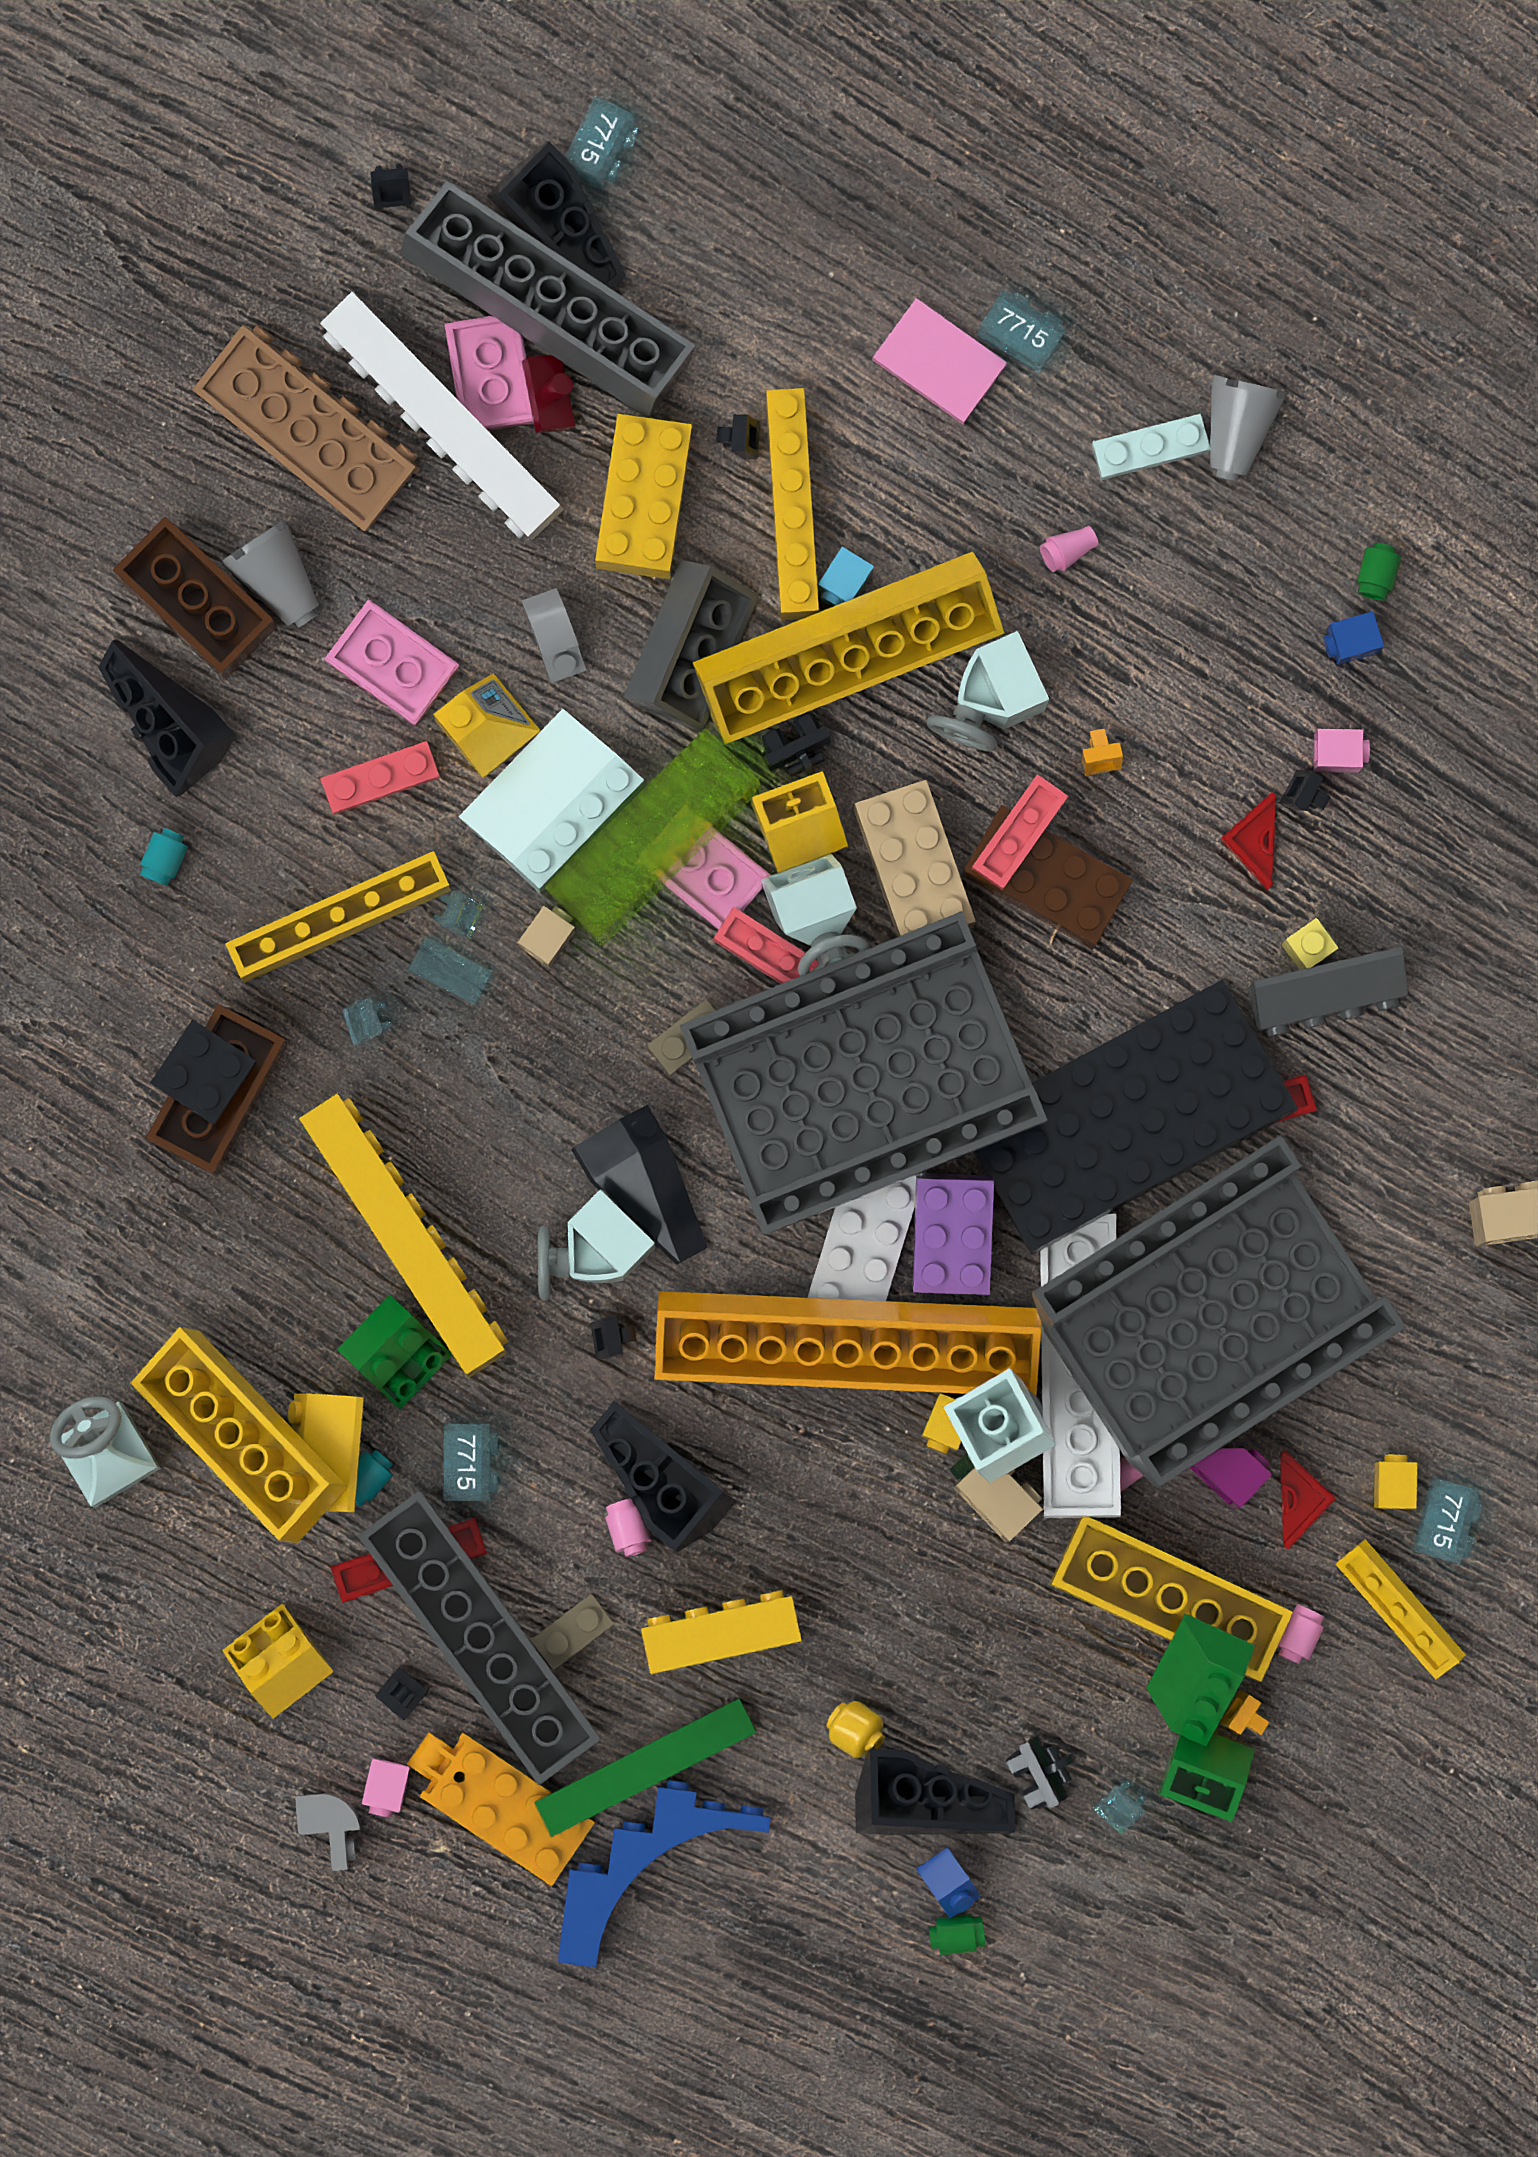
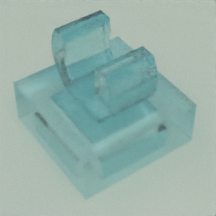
[433,890,484,940]
[342,997,392,1046]
[1093,1781,1145,1834]

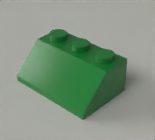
[1146,1614,1255,1747]

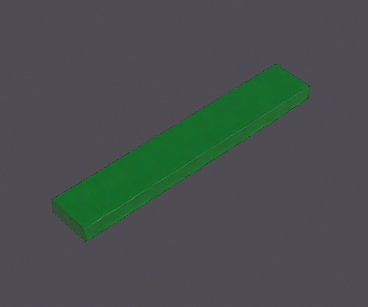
[533,1698,756,1837]

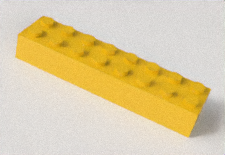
[693,551,1005,744]
[299,1094,509,1378]

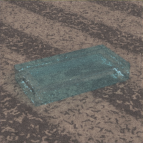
[408,937,493,1006]

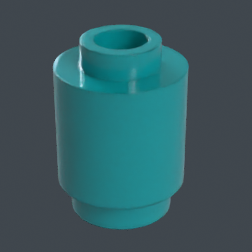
[140,828,189,887]
[355,1450,394,1507]

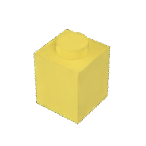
[1282,918,1338,970]

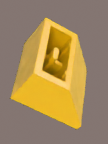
[751,771,848,873]
[222,1603,334,1719]

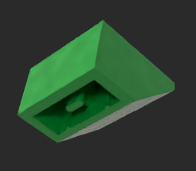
[337,1294,453,1410]
[1156,1733,1255,1822]

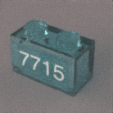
[565,96,639,190]
[977,290,1066,375]
[443,1424,498,1502]
[1412,1478,1483,1565]

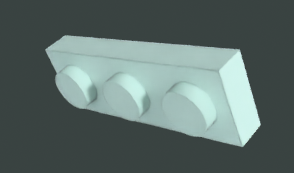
[1092,414,1210,480]

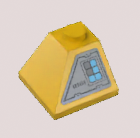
[433,673,541,779]

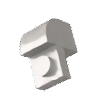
[521,588,587,683]
[295,1793,362,1871]

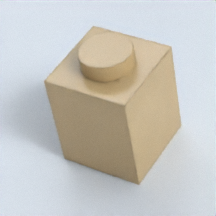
[517,906,575,968]

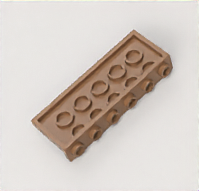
[192,325,422,532]

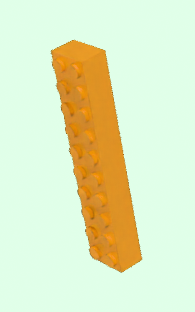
[654,1291,1041,1396]

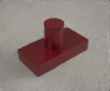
[522,355,575,433]

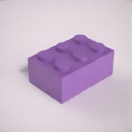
[912,1173,994,1295]

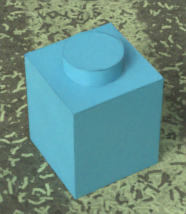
[818,547,874,607]

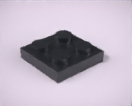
[150,1019,257,1126]

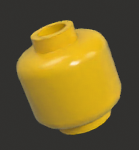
[826,1701,885,1758]

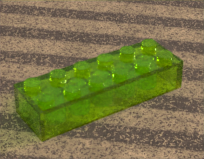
[545,728,762,948]

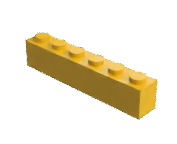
[766,388,819,621]
[225,851,451,983]

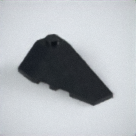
[487,141,626,290]
[98,639,236,797]
[571,1105,708,1265]
[590,1401,736,1552]
[855,1749,1015,1835]

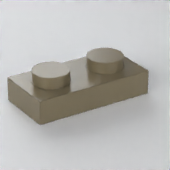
[647,999,715,1076]
[531,1594,614,1671]

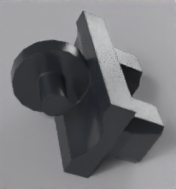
[762,712,831,777]
[1006,1736,1075,1810]

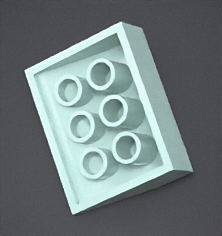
[459,709,645,895]

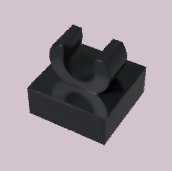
[370,163,412,209]
[716,414,760,459]
[1279,770,1330,811]
[590,1316,637,1360]
[375,1666,429,1721]

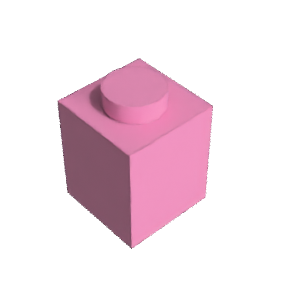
[1314,729,1370,773]
[362,1758,411,1818]

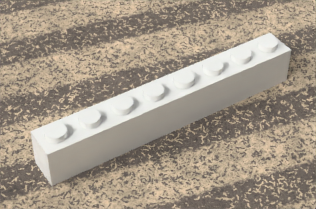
[320,292,564,540]

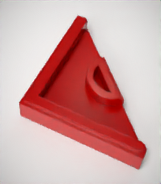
[1220,792,1276,891]
[1280,1450,1336,1550]

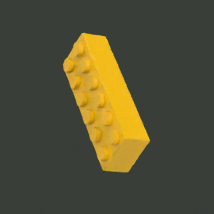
[131,1327,348,1543]
[1049,1517,1293,1682]

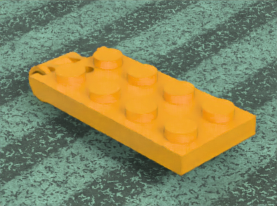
[407,1732,595,1886]

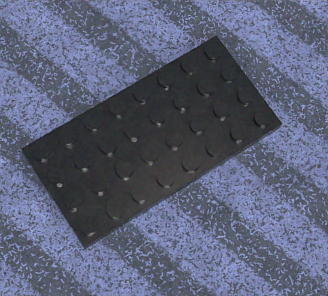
[973,979,1297,1255]

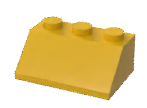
[288,1393,364,1513]

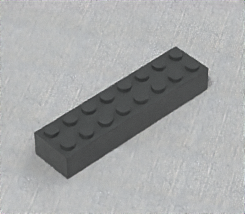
[400,181,696,418]
[357,1490,601,1785]

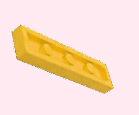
[1335,1539,1466,1680]

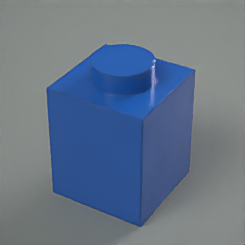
[1323,611,1384,666]
[916,1847,981,1918]

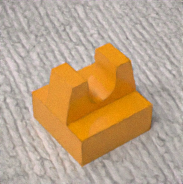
[1082,728,1123,776]
[1219,1690,1270,1735]

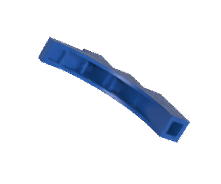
[558,1780,771,1967]

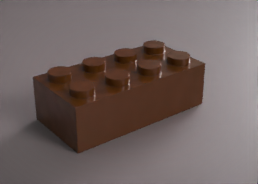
[112,517,277,681]
[962,805,1133,950]
[146,1004,288,1177]

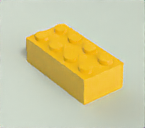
[595,414,692,580]
[641,1590,801,1674]

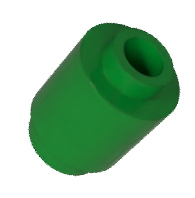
[1356,543,1401,601]
[929,1913,986,1956]

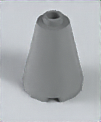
[1210,375,1286,481]
[222,520,319,628]

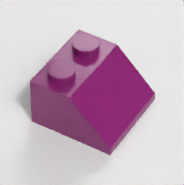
[1189,1448,1272,1510]

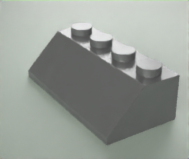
[624,560,759,733]
[1247,947,1408,1037]

